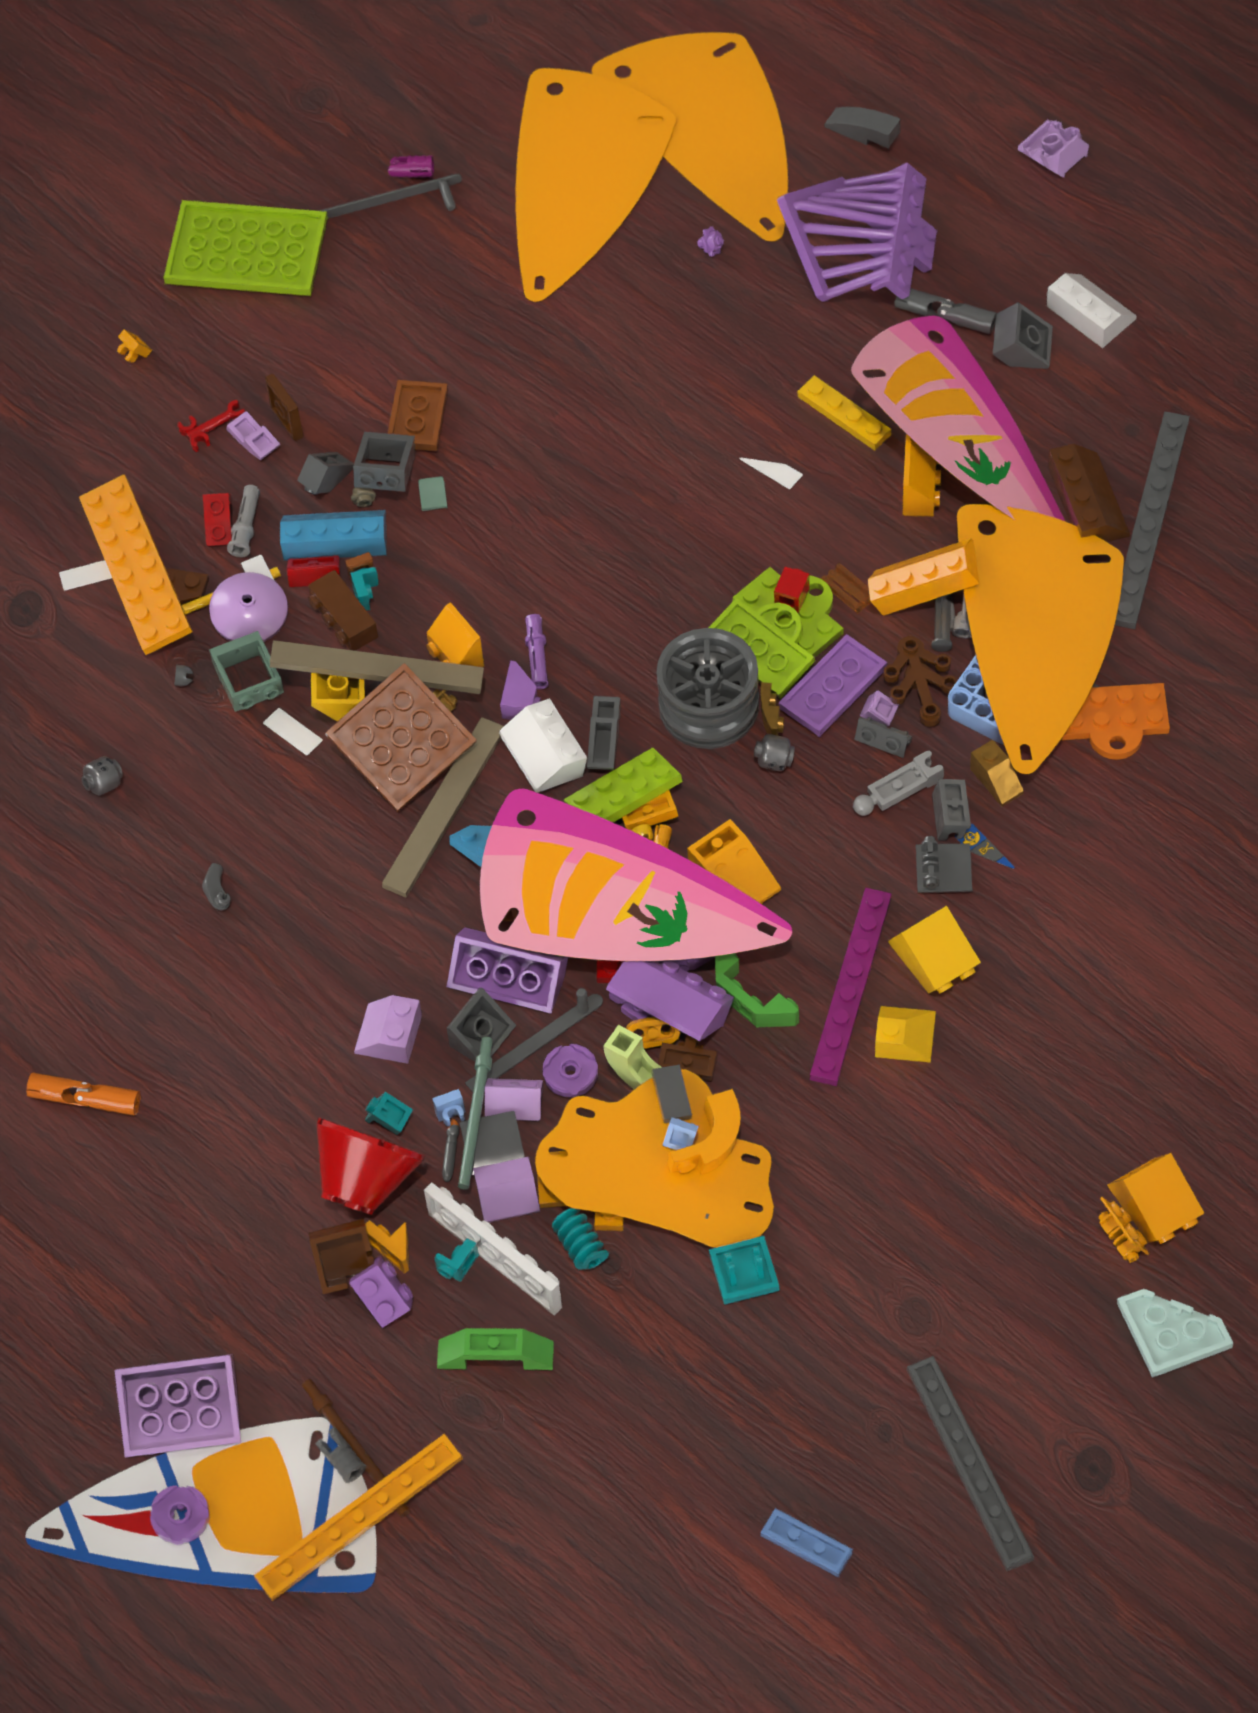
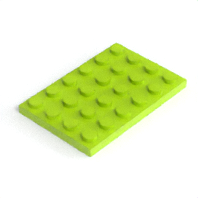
[164,200,328,296]

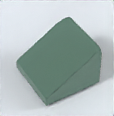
[418,477,447,511]

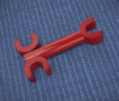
[177,400,245,453]

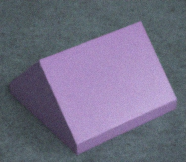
[473,1157,540,1223]

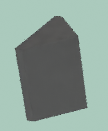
[447,987,516,1062]

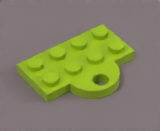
[733,567,844,658]
[709,598,815,699]

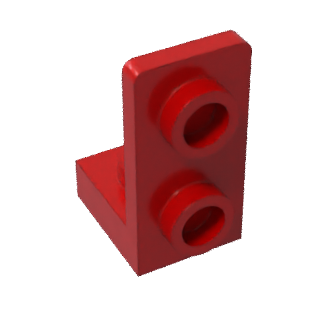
[203,493,232,546]

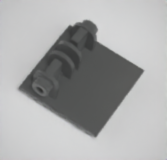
[916,836,972,893]

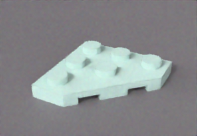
[1117,1289,1233,1378]

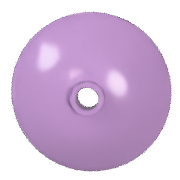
[209,572,288,642]

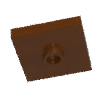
[265,373,304,441]

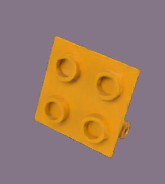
[1098,1197,1150,1263]

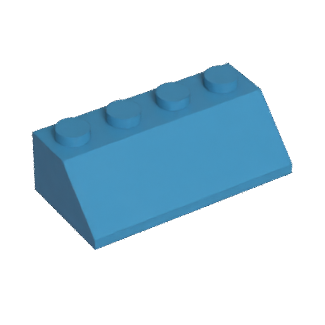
[280,510,387,561]

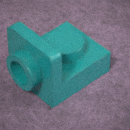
[351,567,379,611]
[364,1092,413,1135]
[434,1238,479,1282]

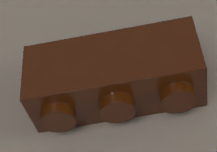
[308,570,378,651]

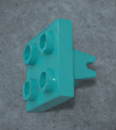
[709,1236,779,1305]

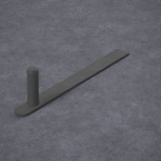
[320,174,462,219]
[465,988,603,1093]

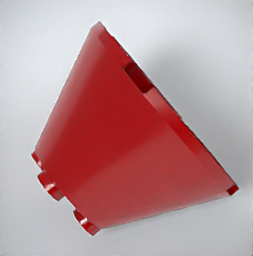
[317,1117,425,1215]

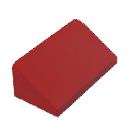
[287,555,340,587]

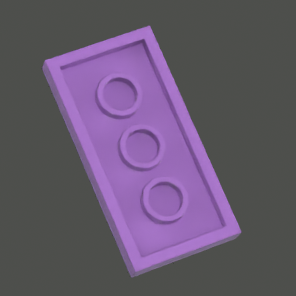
[779,634,887,737]

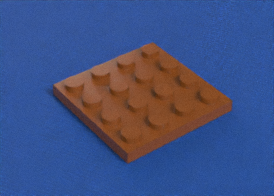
[325,663,477,812]

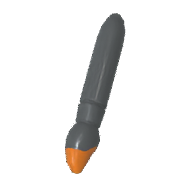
[442,1119,459,1182]

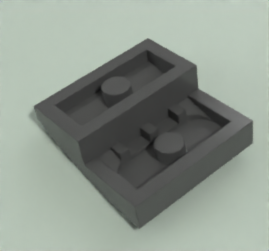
[459,1111,525,1176]

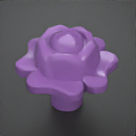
[698,226,724,257]

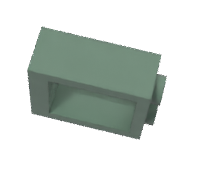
[209,631,284,712]

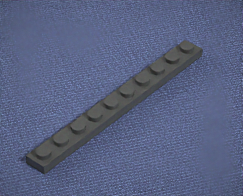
[1115,411,1190,629]

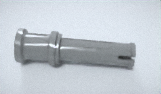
[227,485,260,557]

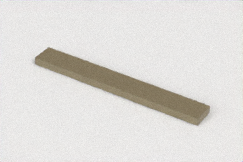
[270,640,484,694]
[382,717,504,898]

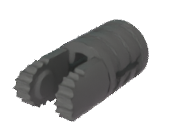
[315,1427,366,1483]

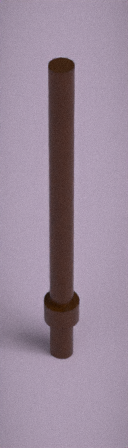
[302,1379,410,1517]

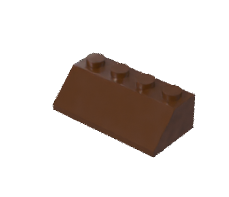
[1048,444,1130,542]

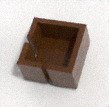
[308,1219,374,1294]

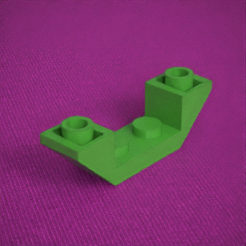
[715,953,799,1027]
[437,1328,554,1370]

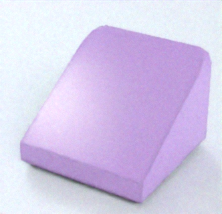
[860,691,899,727]

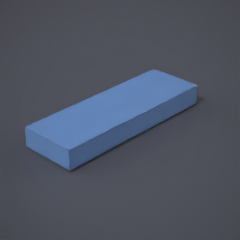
[761,1508,853,1578]

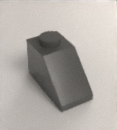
[297,452,354,495]

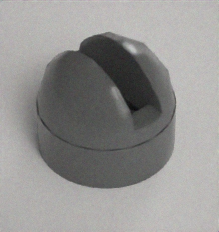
[174,664,193,686]

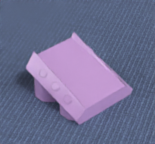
[1018,120,1089,177]

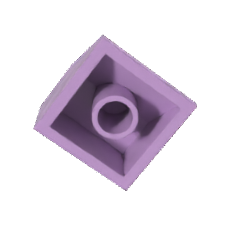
[354,995,422,1064]

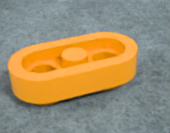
[626,1017,680,1049]

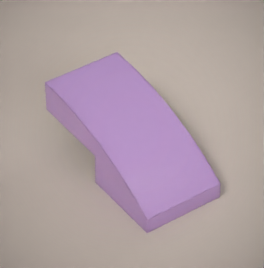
[226,411,280,460]

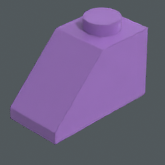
[500,661,542,720]

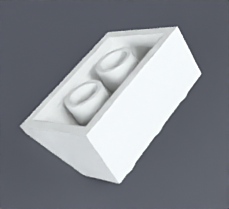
[1047,273,1137,348]
[499,699,587,793]

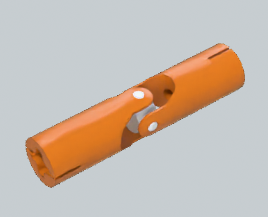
[27,1073,141,1116]

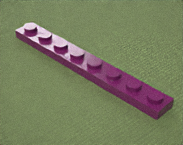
[810,888,892,1086]

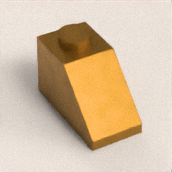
[970,739,1024,807]

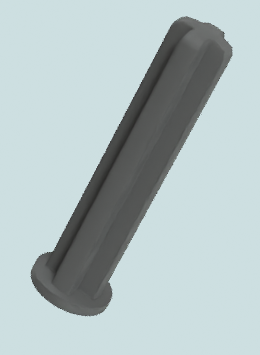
[931,594,953,652]

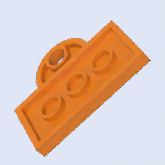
[1062,683,1170,760]

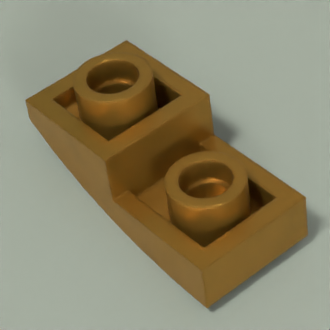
[761,682,784,736]

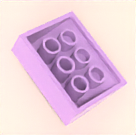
[115,1354,241,1457]

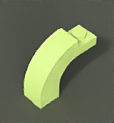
[604,1025,662,1090]

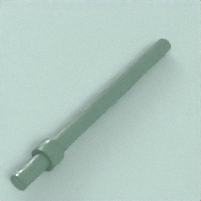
[458,1037,493,1190]

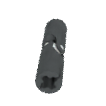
[895,288,997,334]

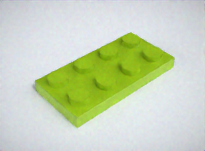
[564,748,683,822]

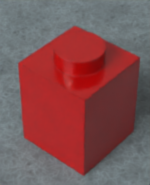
[774,567,810,613]

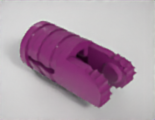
[388,156,434,178]

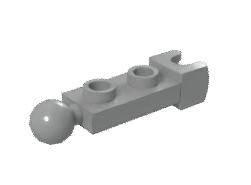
[853,751,944,816]

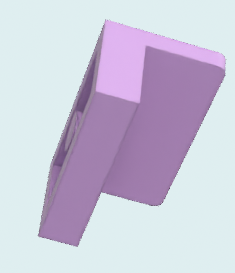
[485,1078,543,1121]

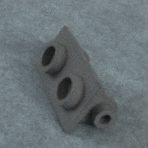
[854,717,913,758]

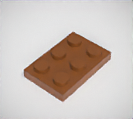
[387,380,448,451]

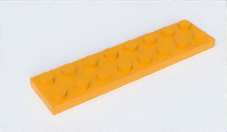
[79,474,193,655]

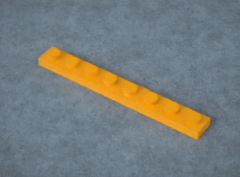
[254,1434,462,1601]

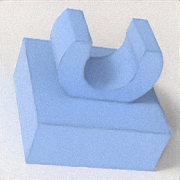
[432,1089,465,1126]
[663,1117,699,1150]

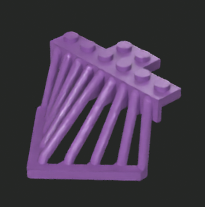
[777,163,937,302]

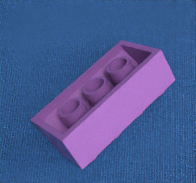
[447,927,568,1013]
[606,960,734,1041]

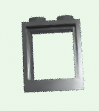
[353,432,415,492]

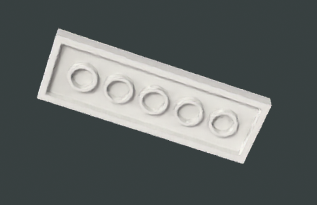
[424,1183,562,1316]

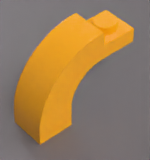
[667,1089,740,1175]

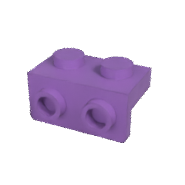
[349,1256,413,1328]

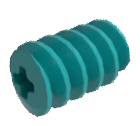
[552,1208,609,1270]

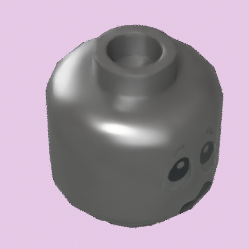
[754,734,795,771]
[81,756,123,795]

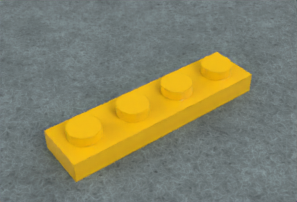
[798,375,891,451]

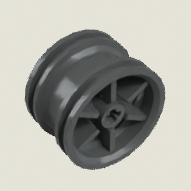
[656,628,759,749]

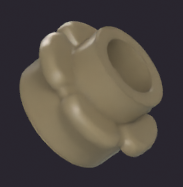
[351,487,376,507]

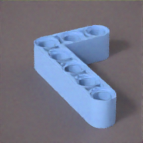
[948,655,1004,744]

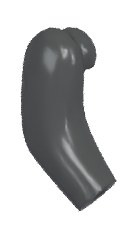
[202,863,231,911]

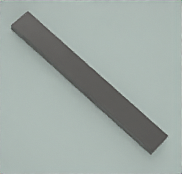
[907,1356,1034,1571]

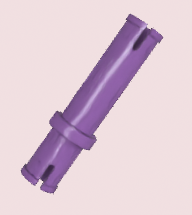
[525,614,549,690]

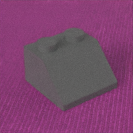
[993,302,1053,369]

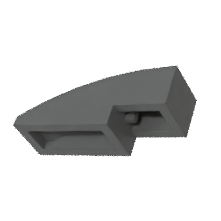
[824,107,901,148]
[587,696,621,770]

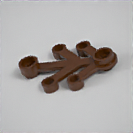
[883,636,958,727]

